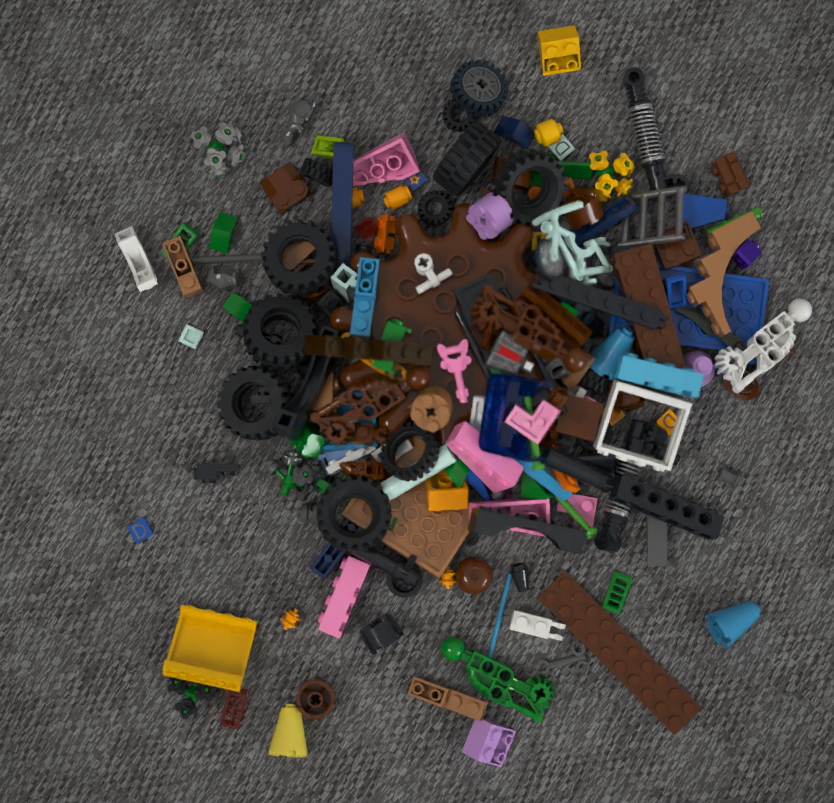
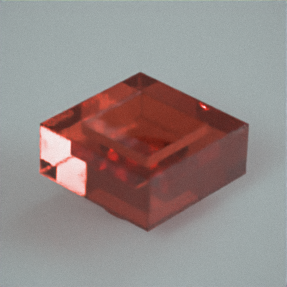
[354,217,379,240]

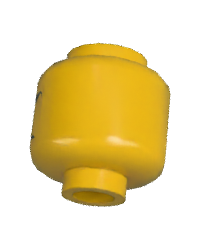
[534,119,564,147]

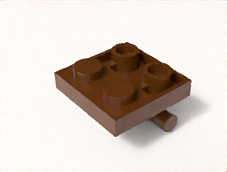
[651,220,702,271]

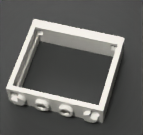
[593,379,692,472]

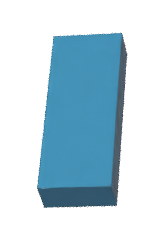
[511,439,573,501]

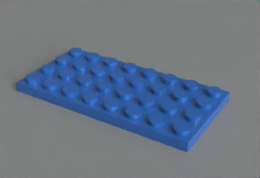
[608,264,770,351]

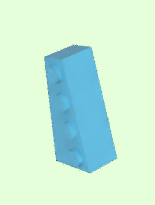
[614,353,704,398]

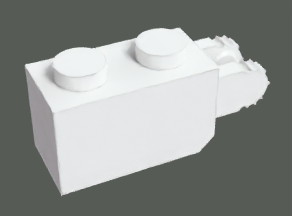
[509,609,566,641]

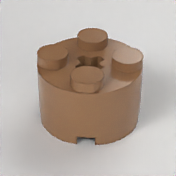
[411,386,453,432]

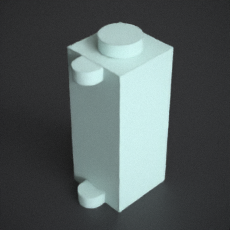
[331,263,357,303]

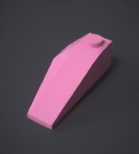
[353,132,420,186]

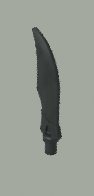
[675,307,746,351]

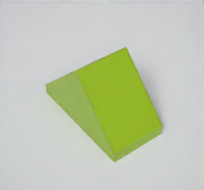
[311,135,344,160]

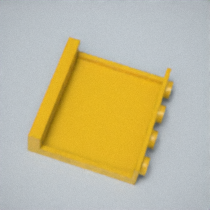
[163,605,257,692]

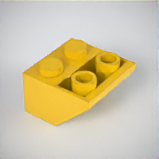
[537,25,581,76]

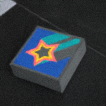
[403,170,428,192]

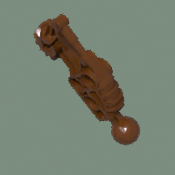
[470,284,587,373]
[311,365,430,447]

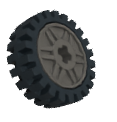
[450,59,509,117]

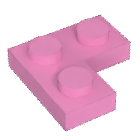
[505,400,560,444]
[556,494,598,531]

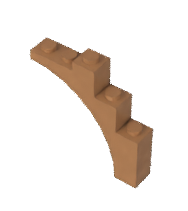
[686,211,761,337]

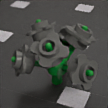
[263,450,321,498]

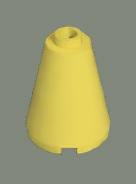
[268,704,307,758]

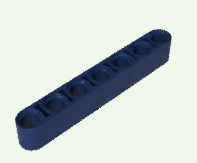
[331,142,354,273]

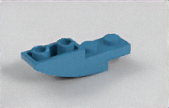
[350,257,380,339]

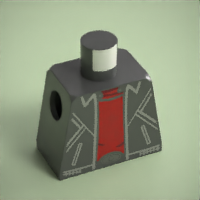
[483,330,534,376]

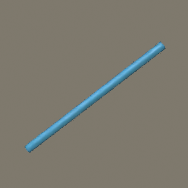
[485,573,512,668]

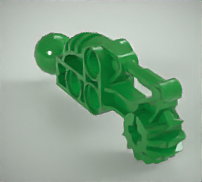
[441,637,556,723]

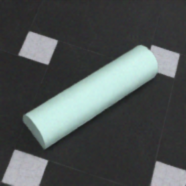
[381,444,457,500]

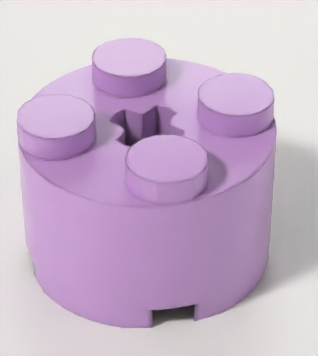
[466,193,513,240]

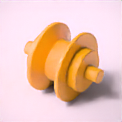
[438,566,457,589]
[280,608,301,630]

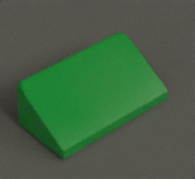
[558,161,592,180]

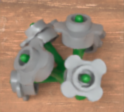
[191,122,245,177]

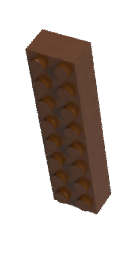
[610,243,686,405]

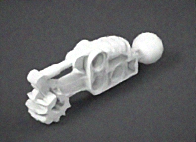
[714,298,812,393]

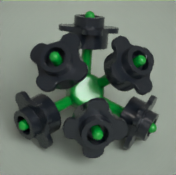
[167,677,223,719]

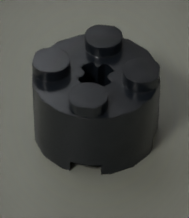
[359,613,404,656]

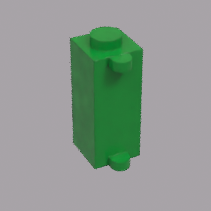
[372,319,412,374]

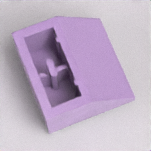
[462,718,516,767]

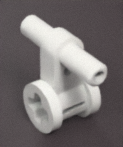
[415,254,453,294]

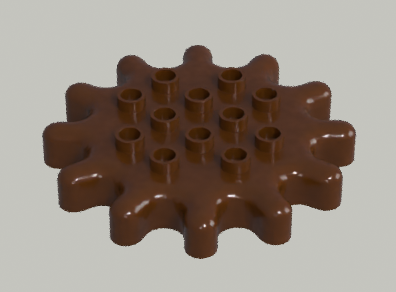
[330,203,570,448]

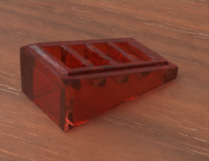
[220,688,248,730]

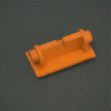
[374,214,396,255]

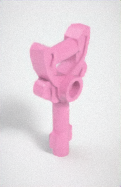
[436,339,471,403]

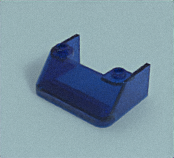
[478,373,556,462]

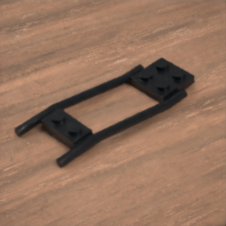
[454,273,568,438]

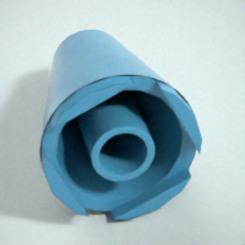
[590,326,635,381]
[705,601,761,649]

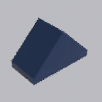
[494,116,535,150]

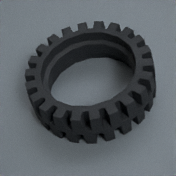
[380,422,440,482]

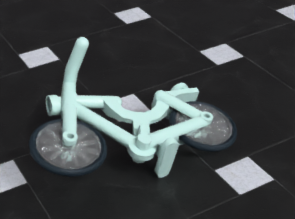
[532,201,616,290]

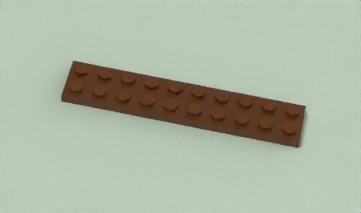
[537,570,702,735]

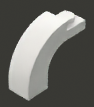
[115,226,158,292]

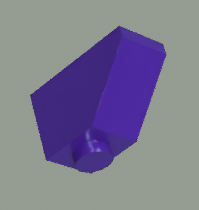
[731,239,762,270]

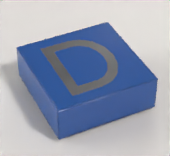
[127,517,154,544]

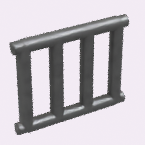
[618,186,687,248]

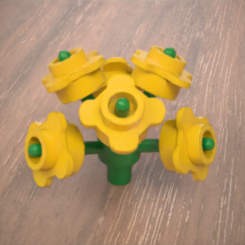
[589,151,634,203]

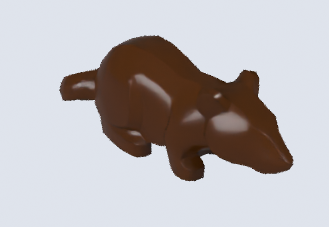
[339,458,393,481]

